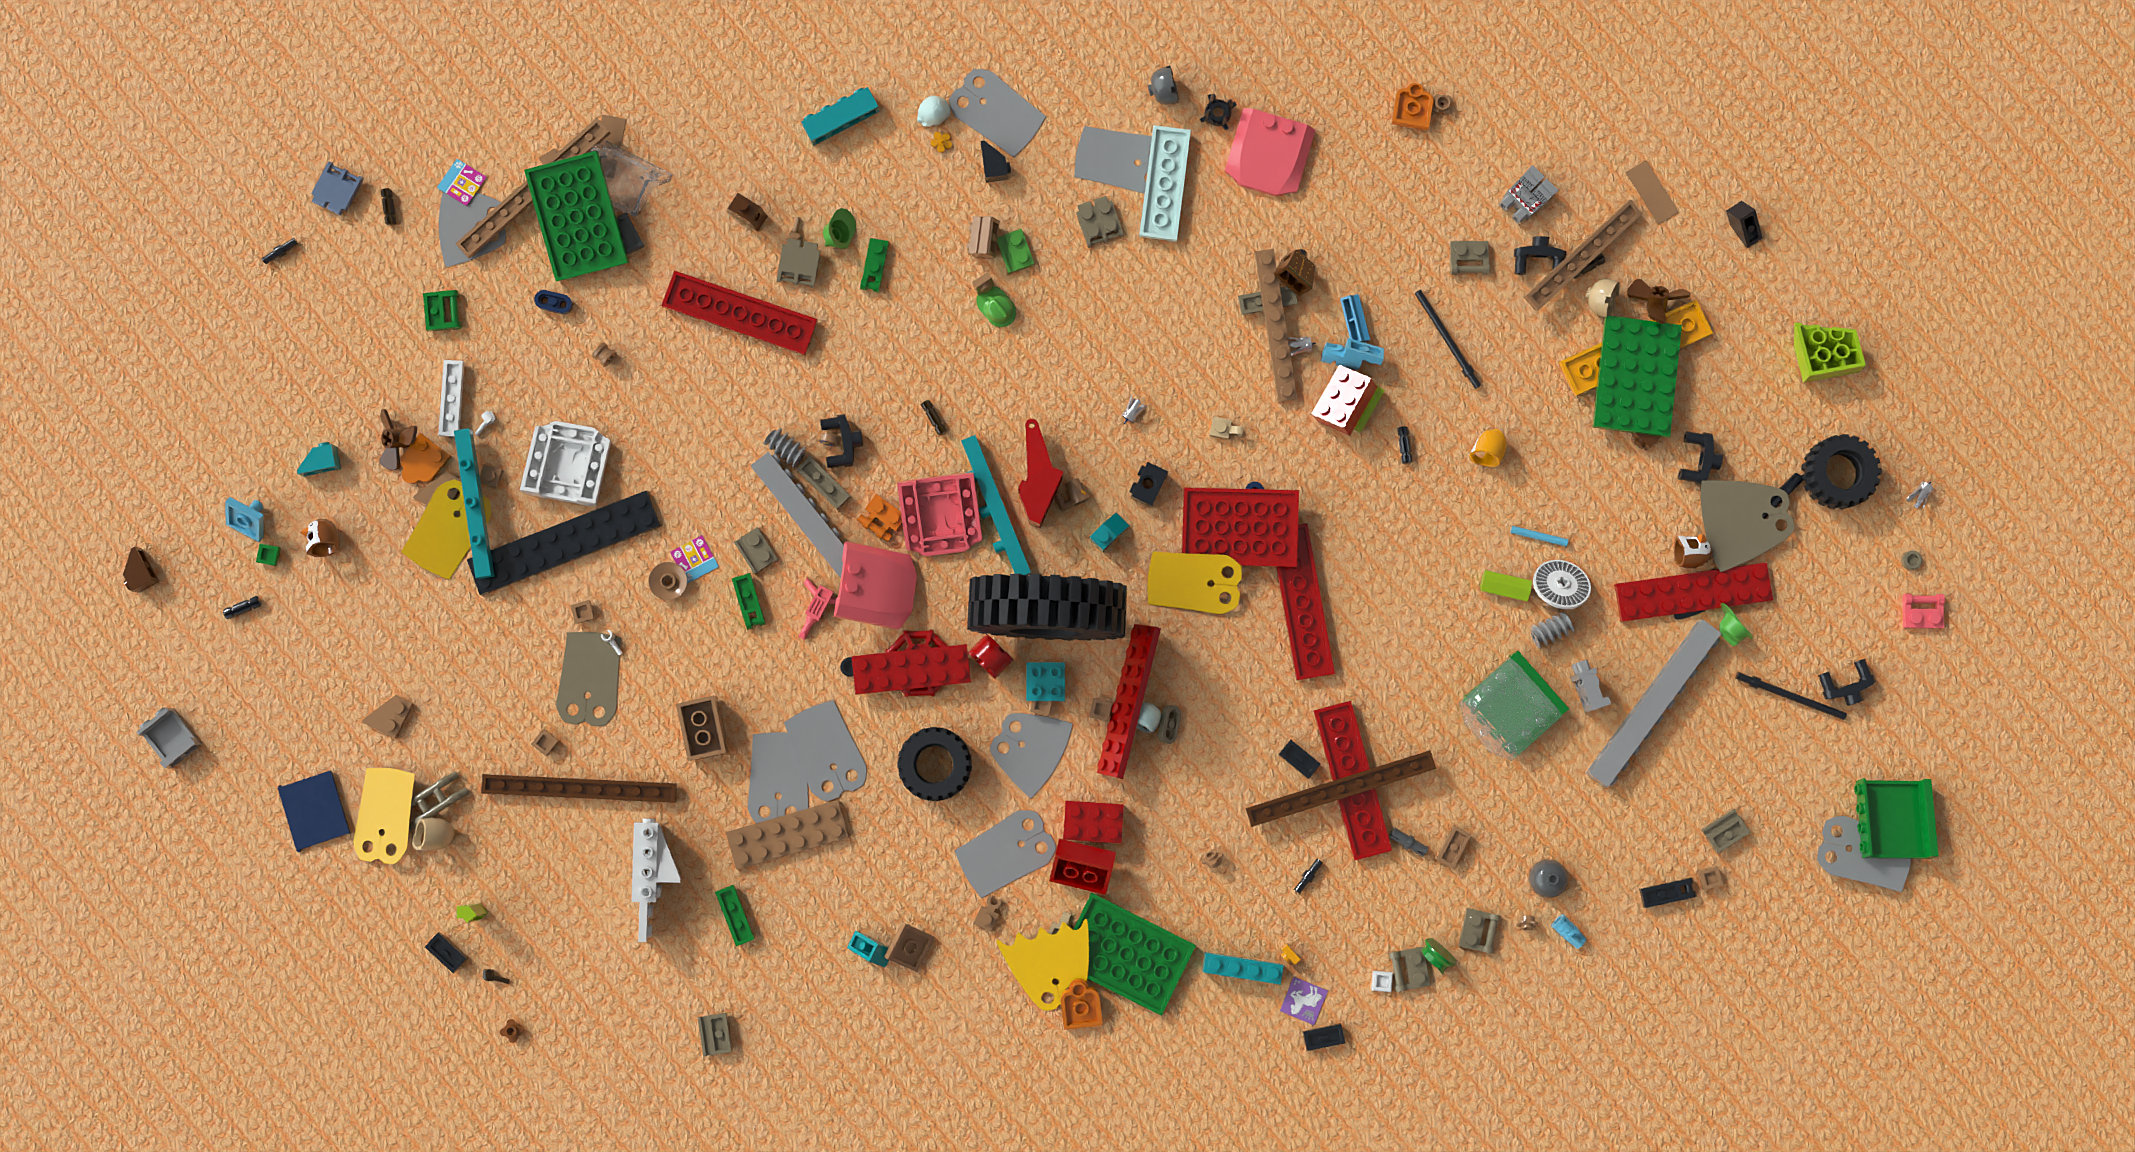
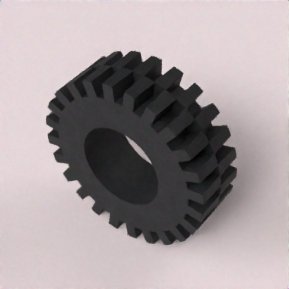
[967,574,1127,641]

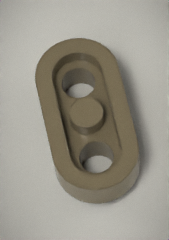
[1158,705,1181,744]

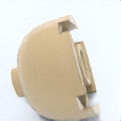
[1586,279,1620,317]

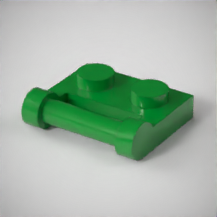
[423,290,462,332]

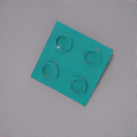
[1026,662,1065,701]

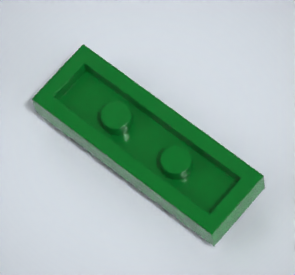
[715,885,755,947]

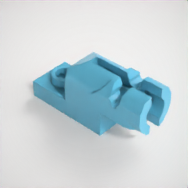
[1321,338,1384,370]

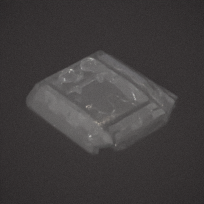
[1459,658,1562,761]

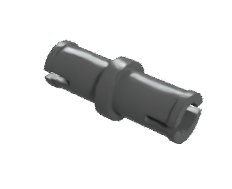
[1389,827,1429,858]

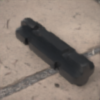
[1397,426,1413,464]
[223,596,261,619]

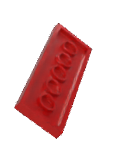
[851,644,971,695]

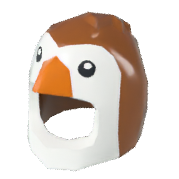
[300,519,340,557]
[1674,534,1713,568]

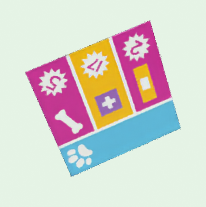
[437,159,486,206]
[670,535,719,583]

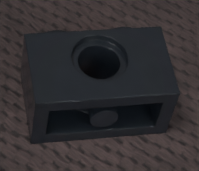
[1129,462,1168,508]

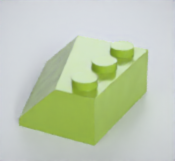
[1794,322,1866,383]

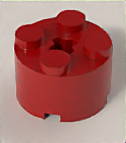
[968,634,1014,679]

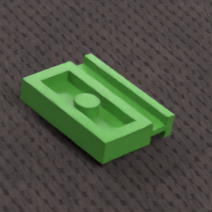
[997,228,1034,274]

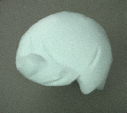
[917,95,951,127]

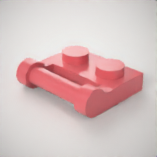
[1902,593,1945,629]

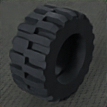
[1801,434,1882,509]
[897,727,972,801]

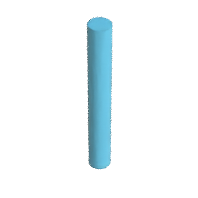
[1510,526,1568,547]

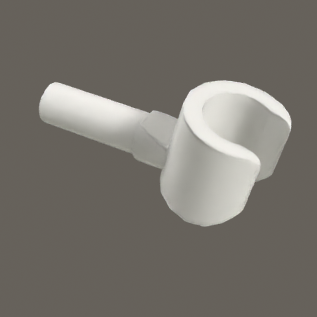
[474,411,495,436]
[601,630,623,655]

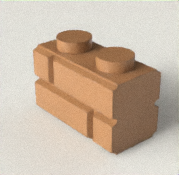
[967,216,1000,258]

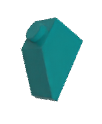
[297,442,341,477]
[1089,512,1130,553]
[847,930,889,968]

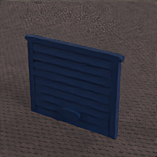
[278,770,351,852]

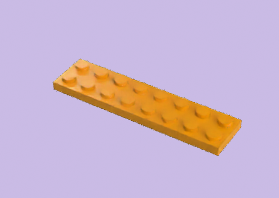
[1559,299,1713,396]

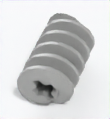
[763,428,806,468]
[1531,612,1574,649]

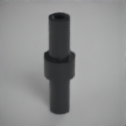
[262,238,298,264]
[1294,858,1323,894]

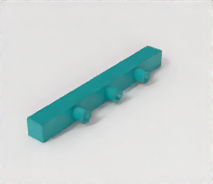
[454,428,494,579]
[961,435,1031,575]

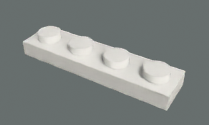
[438,360,465,437]

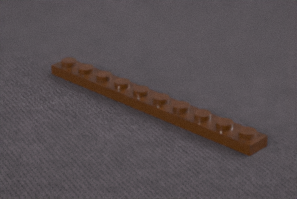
[1245,750,1437,827]
[481,774,677,803]

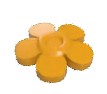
[930,132,952,153]

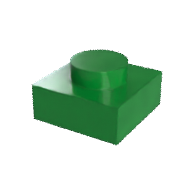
[256,544,281,566]

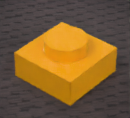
[1280,944,1301,965]

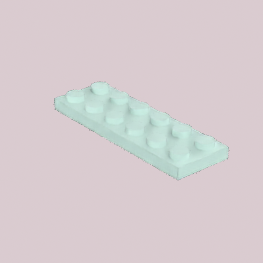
[1139,125,1191,242]

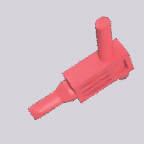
[798,577,836,640]

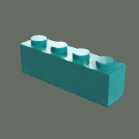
[801,87,880,146]
[1202,952,1284,985]

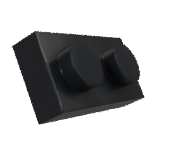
[1278,740,1321,779]
[425,932,468,973]
[1302,1023,1345,1051]

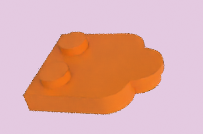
[1391,83,1433,131]
[400,433,452,484]
[1060,979,1103,1030]

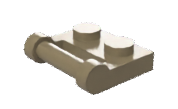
[1449,241,1490,275]
[1458,908,1501,954]
[1388,947,1430,992]

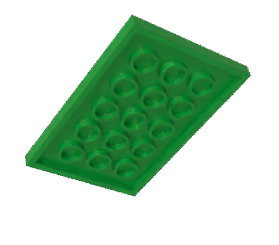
[524,151,629,282]
[1592,315,1682,438]
[1073,892,1196,1016]

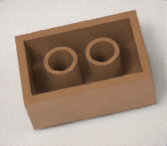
[676,695,729,761]

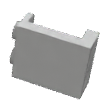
[136,707,202,769]

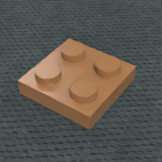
[884,922,935,972]

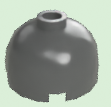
[1148,65,1179,105]
[1528,859,1569,898]

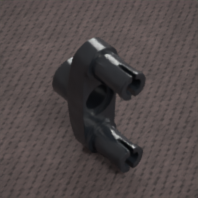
[1514,236,1567,275]
[820,414,863,468]
[1678,431,1723,485]
[1818,659,1876,706]

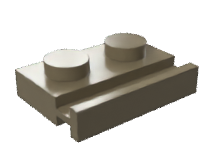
[734,527,778,574]
[1700,809,1750,853]
[698,1012,732,1057]

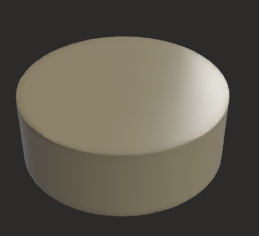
[1901,551,1922,570]

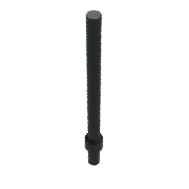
[1415,290,1481,389]
[1735,672,1847,720]

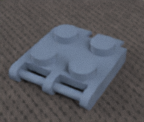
[311,161,364,215]

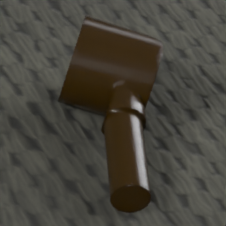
[483,969,510,984]

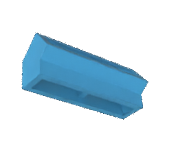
[1340,294,1370,343]

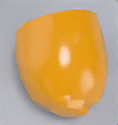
[1469,429,1507,467]

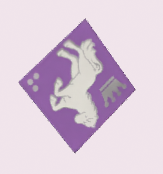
[1280,977,1328,1025]

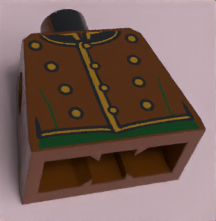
[727,193,768,232]
[1274,249,1315,296]

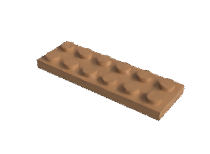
[726,800,849,870]

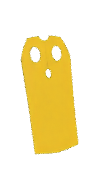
[401,479,491,580]
[1147,551,1242,614]
[353,768,415,864]

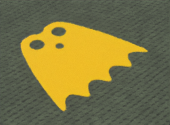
[996,919,1089,1011]

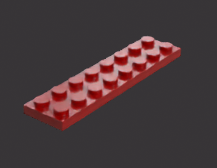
[661,270,818,356]
[1276,523,1335,681]
[1614,562,1773,622]
[1097,624,1161,779]
[1313,701,1392,861]

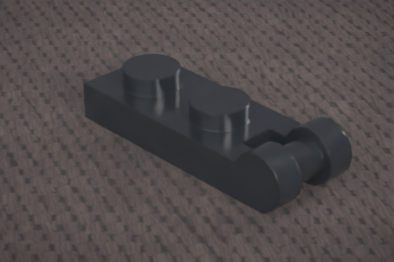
[1639,877,1697,908]

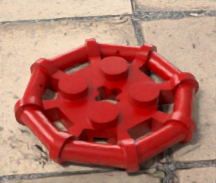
[885,629,948,698]

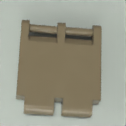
[1076,196,1124,248]
[777,238,821,288]

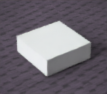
[1371,970,1393,992]

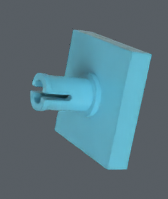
[225,497,264,542]

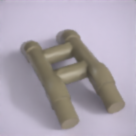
[409,771,469,831]

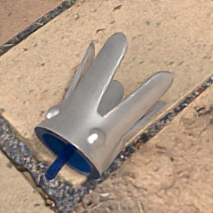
[1288,336,1316,356]
[1121,395,1147,424]
[1906,481,1934,509]

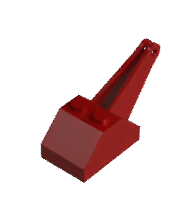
[1018,419,1064,529]

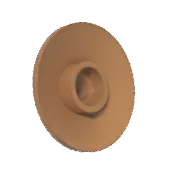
[649,562,687,600]

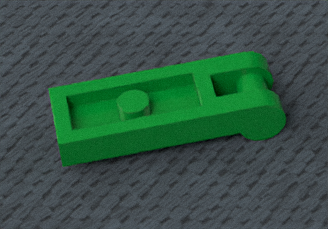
[860,238,889,293]
[731,573,766,630]

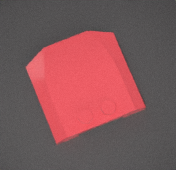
[1225,108,1316,196]
[897,473,982,556]
[834,541,917,630]

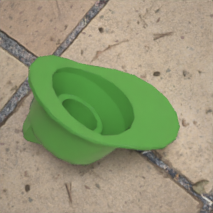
[823,208,856,249]
[976,286,1016,327]
[1719,603,1753,646]

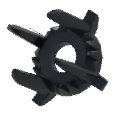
[1200,93,1237,130]

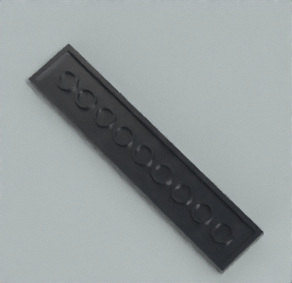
[467,490,661,596]

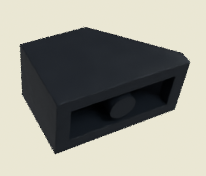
[981,140,1011,182]
[1726,200,1763,248]

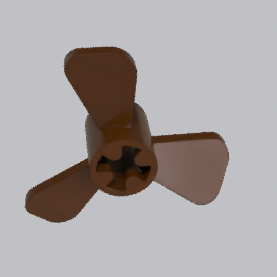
[1627,279,1691,324]
[379,409,417,470]

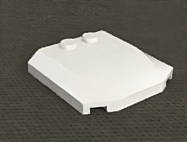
[520,421,611,506]

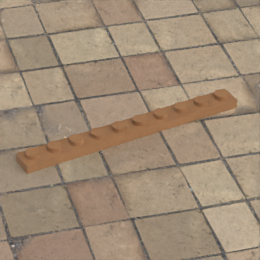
[455,118,611,259]

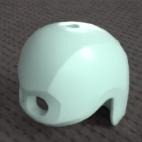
[1136,702,1161,733]

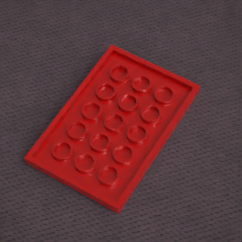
[1182,487,1299,567]

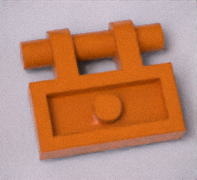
[857,494,902,542]

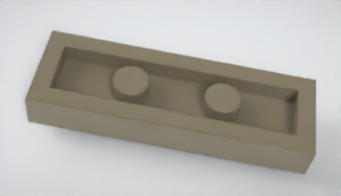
[1238,286,1298,315]
[796,456,851,510]

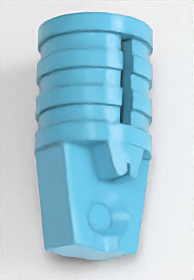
[1551,914,1586,949]

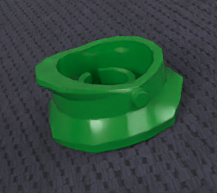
[1421,938,1456,975]

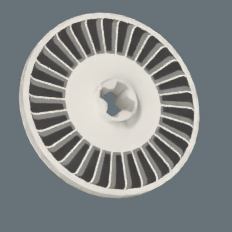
[1533,560,1591,609]

